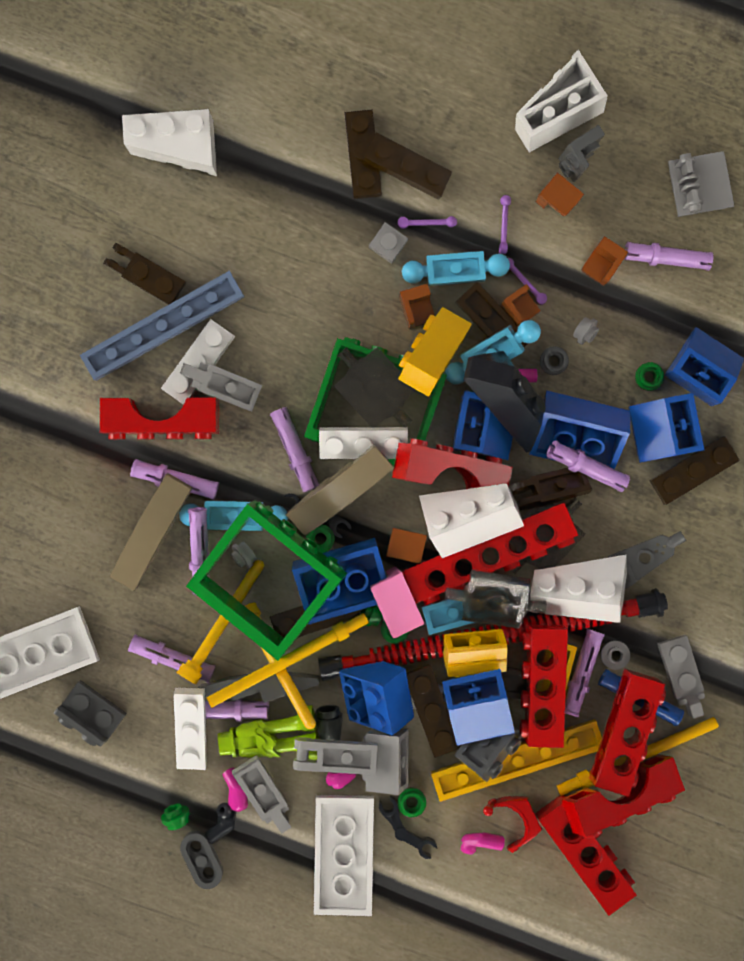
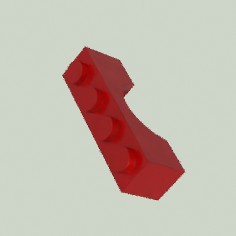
[99,397,219,440]
[392,439,513,489]
[561,754,685,839]

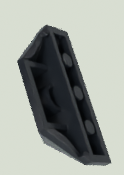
[464,351,546,453]

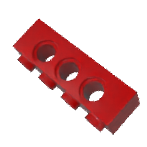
[520,624,568,748]
[589,668,666,797]
[535,795,637,916]

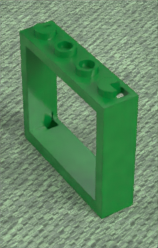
[304,337,447,466]
[186,500,347,661]

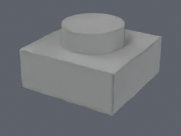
[369,223,408,264]

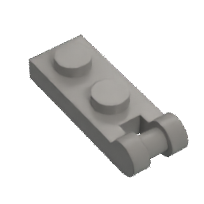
[293,737,378,775]

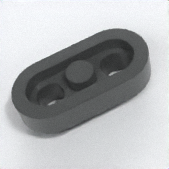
[180,831,223,889]

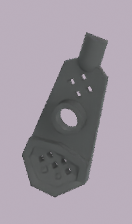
[608,531,687,589]

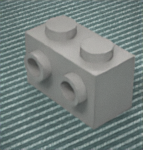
[362,729,409,795]

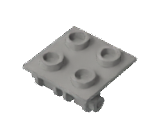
[668,151,734,217]

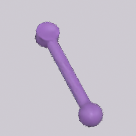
[499,195,511,254]
[398,216,457,229]
[508,258,547,305]

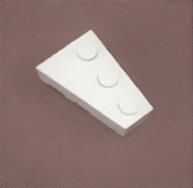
[530,554,627,623]

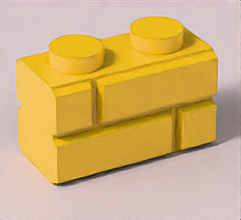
[444,629,508,678]

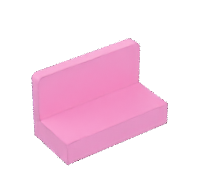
[370,566,424,638]

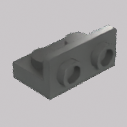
[558,125,605,182]
[54,680,127,747]
[455,726,521,782]

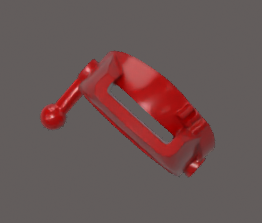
[483,796,542,853]

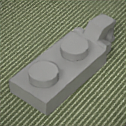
[180,362,262,412]
[657,635,705,718]
[232,755,291,834]

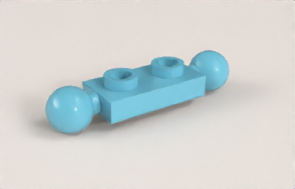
[402,251,510,286]
[445,320,541,384]
[179,501,288,531]

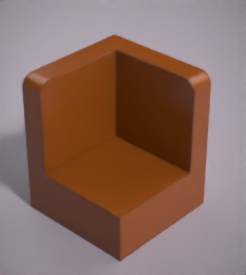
[535,172,584,217]
[581,236,628,286]
[399,283,435,329]
[500,284,541,328]
[386,528,427,563]

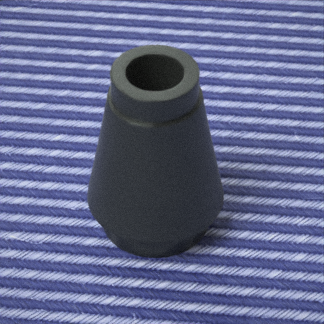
[314,705,343,741]

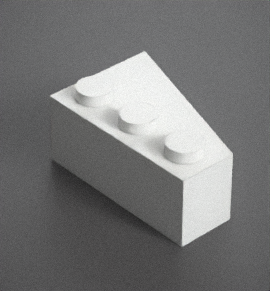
[515,50,608,153]
[122,109,217,176]
[419,484,524,558]

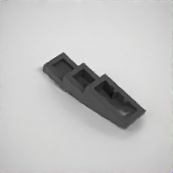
[198,672,321,703]

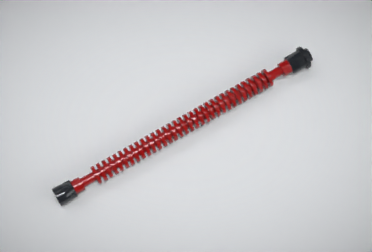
[318,588,668,681]

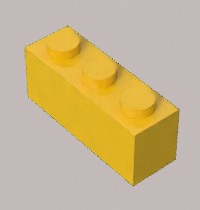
[398,307,472,397]

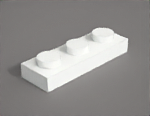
[161,319,235,405]
[319,427,408,459]
[174,688,207,770]

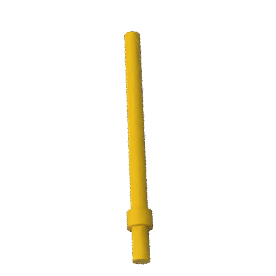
[206,613,369,708]
[556,717,719,796]

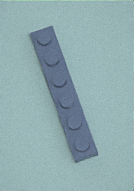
[80,270,245,381]

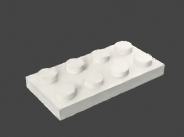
[0,606,100,699]
[314,795,374,916]

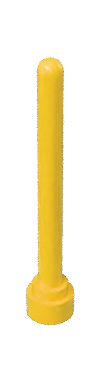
[176,560,264,685]
[245,602,316,730]

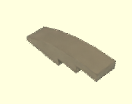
[286,444,394,535]
[109,473,193,591]

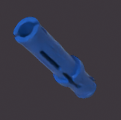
[598,669,684,726]

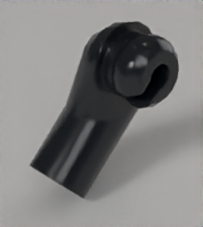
[205,803,236,844]

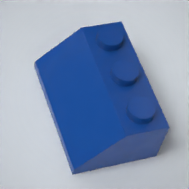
[529,390,631,469]
[292,538,387,624]

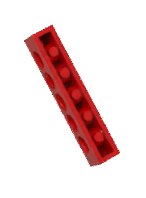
[402,502,578,606]

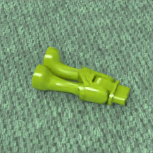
[217,705,319,760]

